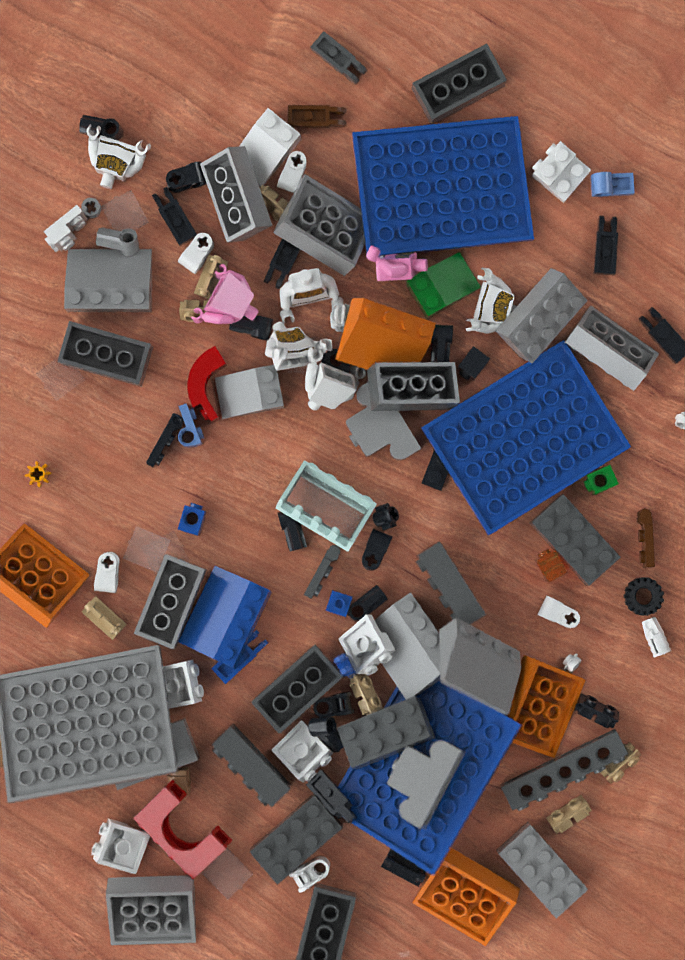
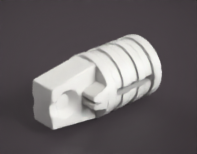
[642,617,671,657]

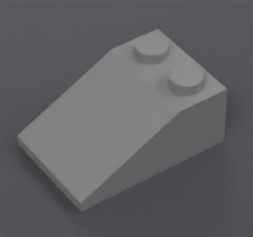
[215,365,284,419]

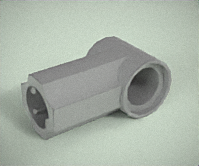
[96,227,139,256]

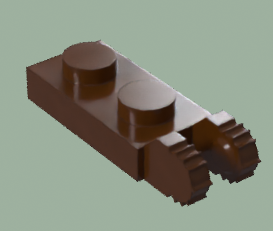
[288,105,346,128]
[637,508,655,568]

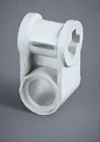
[277,151,307,193]
[178,233,214,274]
[94,552,120,593]
[537,596,580,628]
[289,856,330,893]

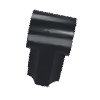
[79,115,123,141]
[229,315,273,341]
[431,324,453,362]
[277,512,307,552]
[348,585,388,622]
[308,717,344,752]

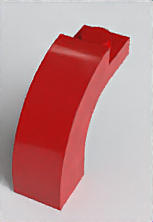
[187,346,227,423]

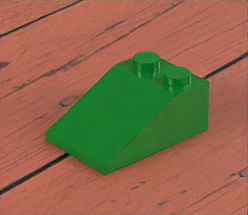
[406,252,481,320]

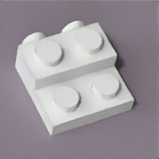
[532,141,591,203]
[44,205,88,252]
[338,614,395,675]
[163,660,204,709]
[272,720,333,783]
[92,818,150,874]

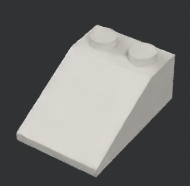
[239,108,301,187]

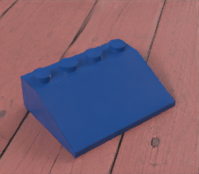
[178,566,272,669]

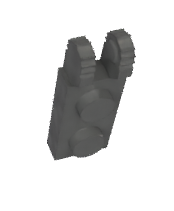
[310,31,367,84]
[304,545,341,599]

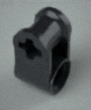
[166,162,207,193]
[362,529,393,571]
[313,692,355,717]

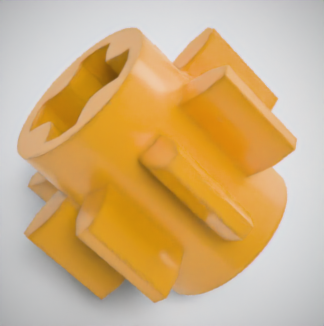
[25,461,52,488]

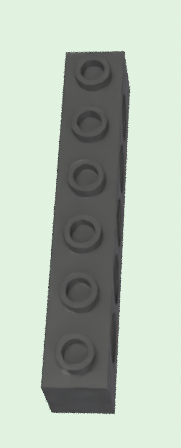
[501,729,628,811]

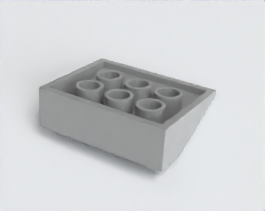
[273,174,365,276]
[64,249,152,312]
[375,592,441,699]
[439,618,521,715]
[106,875,196,945]

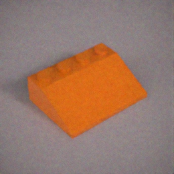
[336,298,436,370]
[0,523,90,628]
[506,655,586,758]
[412,848,520,946]

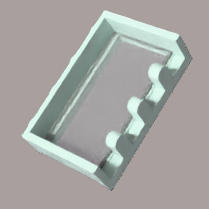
[276,460,377,552]

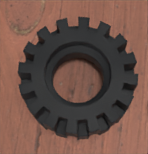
[624,577,664,616]

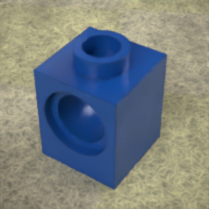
[177,503,206,536]
[326,590,352,617]

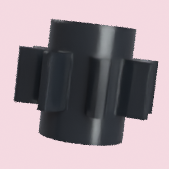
[373,503,399,531]

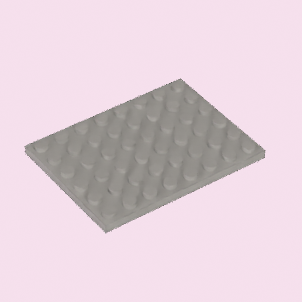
[0,645,178,803]

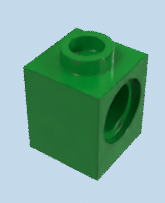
[583,465,619,495]

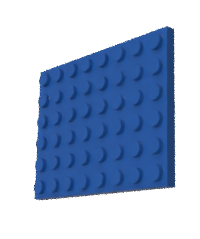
[352,116,534,257]
[421,340,631,536]
[338,680,522,876]

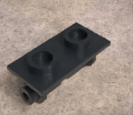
[574,693,619,729]
[381,848,427,887]

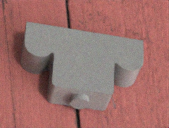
[346,382,421,460]
[387,741,465,829]

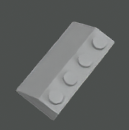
[565,305,659,391]

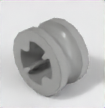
[81,198,101,218]

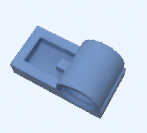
[590,172,635,197]
[178,403,204,448]

